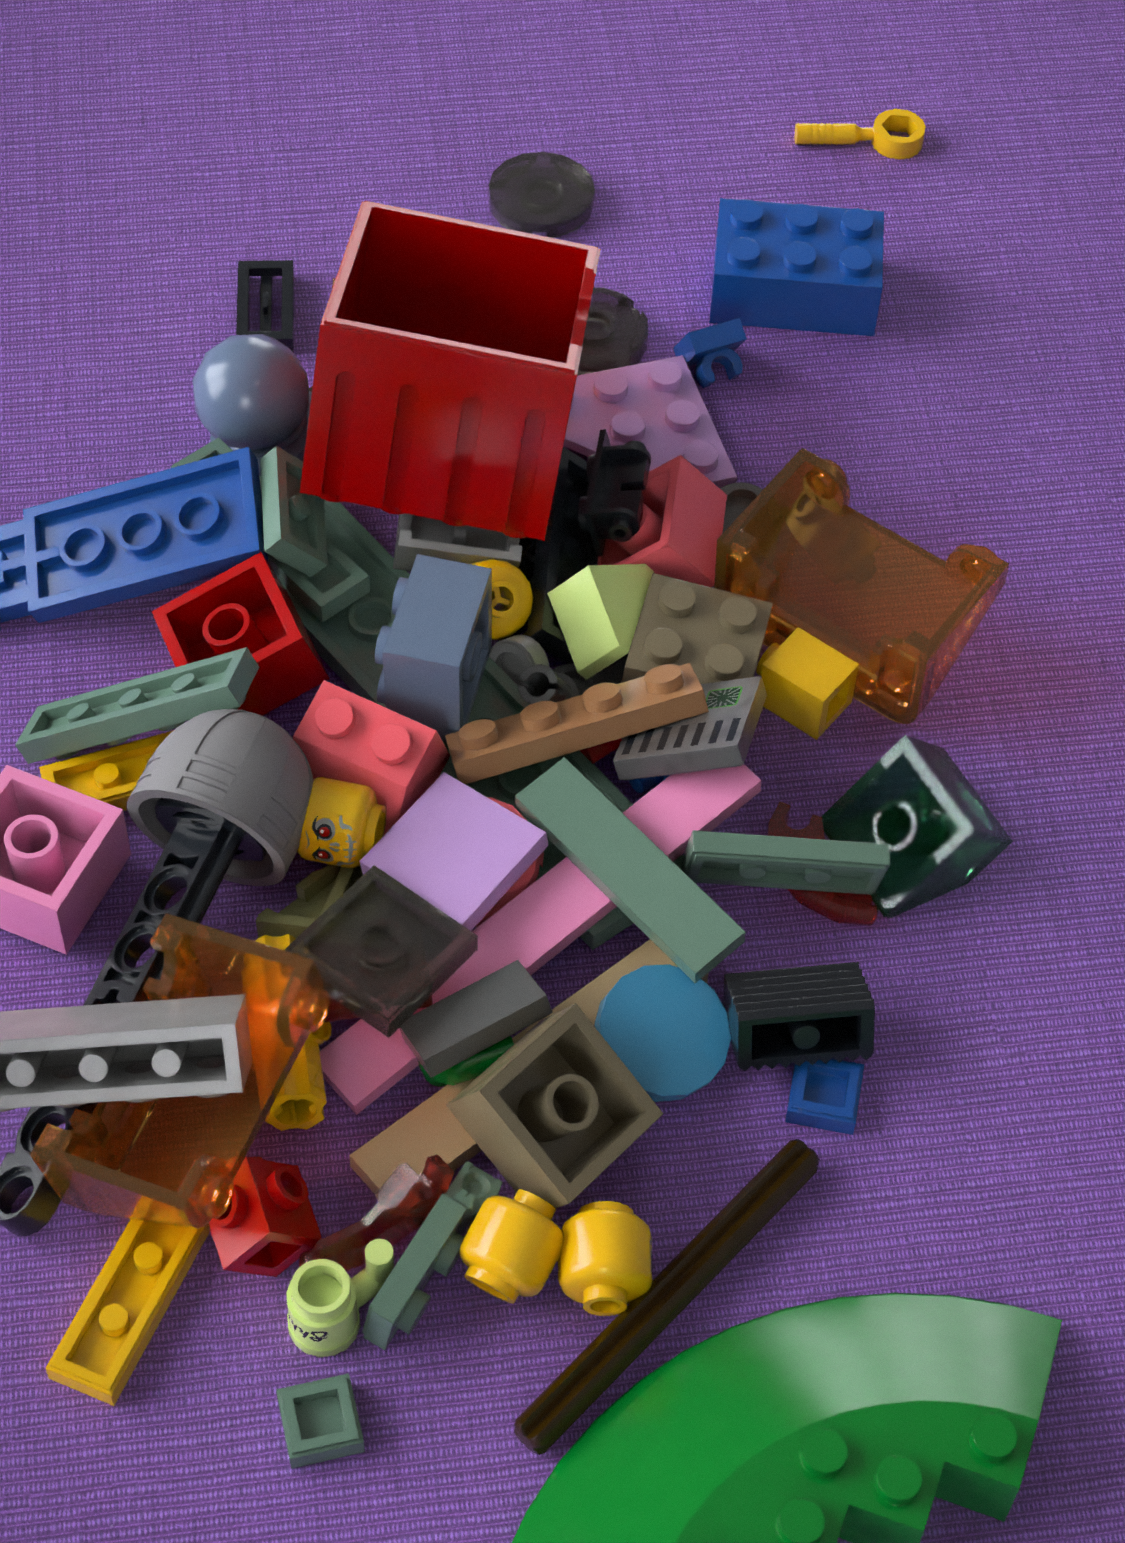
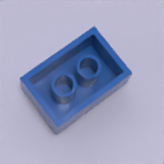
[709,198,884,336]

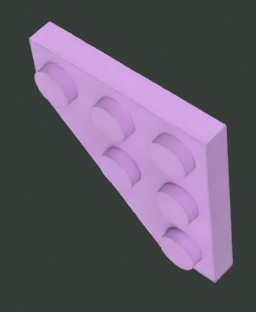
[563,355,737,489]

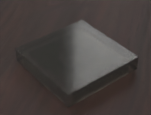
[283,865,478,1038]

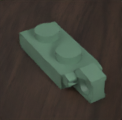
[362,1161,503,1350]

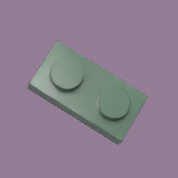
[260,446,328,577]

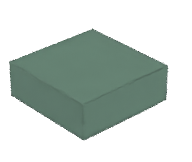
[276,1373,365,1469]

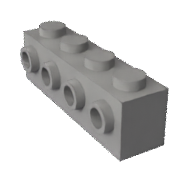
[0,994,253,1112]

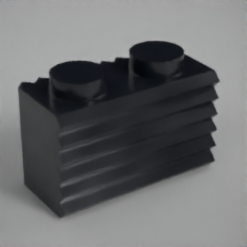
[724,962,875,1072]

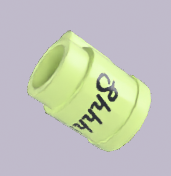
[286,1239,394,1357]

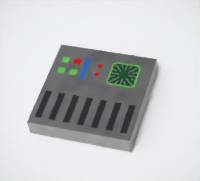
[613,676,767,780]

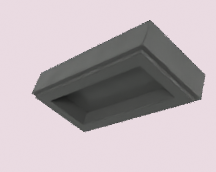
[397,960,553,1078]

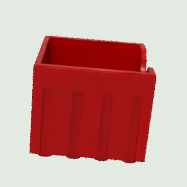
[300,200,601,541]

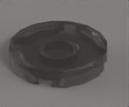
[488,152,595,238]
[577,287,648,376]

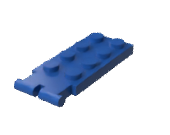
[0,447,268,631]

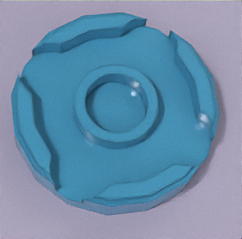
[594,964,731,1102]

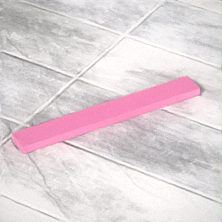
[320,764,762,1115]

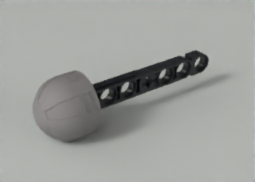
[0,709,314,1237]

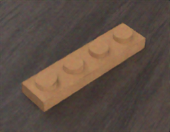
[445,663,709,784]

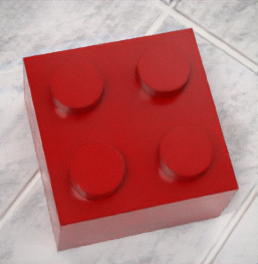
[151,552,330,716]

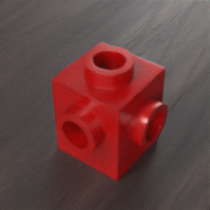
[201,1156,323,1277]

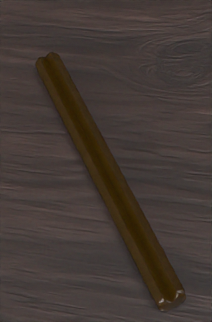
[514,1139,820,1455]

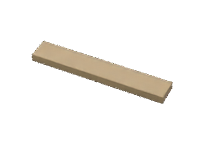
[349,939,709,1215]

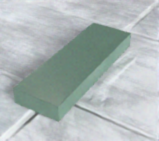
[681,830,890,895]

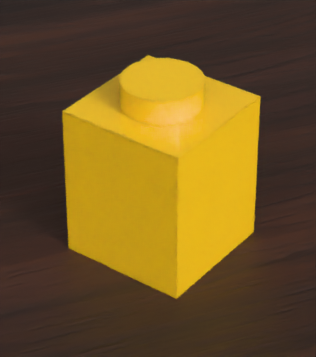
[756,627,859,740]

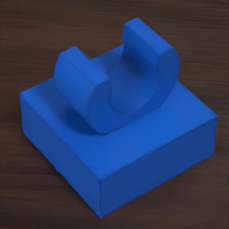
[673,318,747,388]

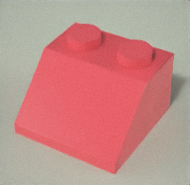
[597,455,727,587]
[293,680,450,835]

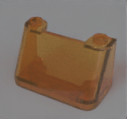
[714,447,1009,724]
[30,913,329,1229]

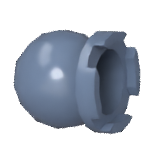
[192,334,312,476]

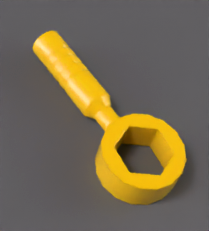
[794,109,926,160]

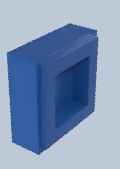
[785,1058,865,1135]

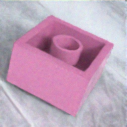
[0,765,131,955]

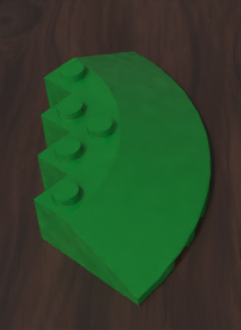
[512,1293,1062,1543]

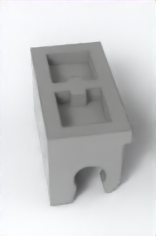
[393,514,522,571]

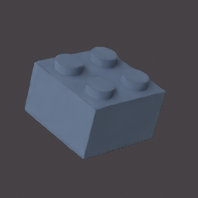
[375,554,492,742]

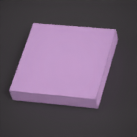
[359,772,549,937]

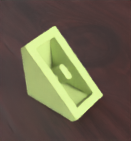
[547,564,654,680]

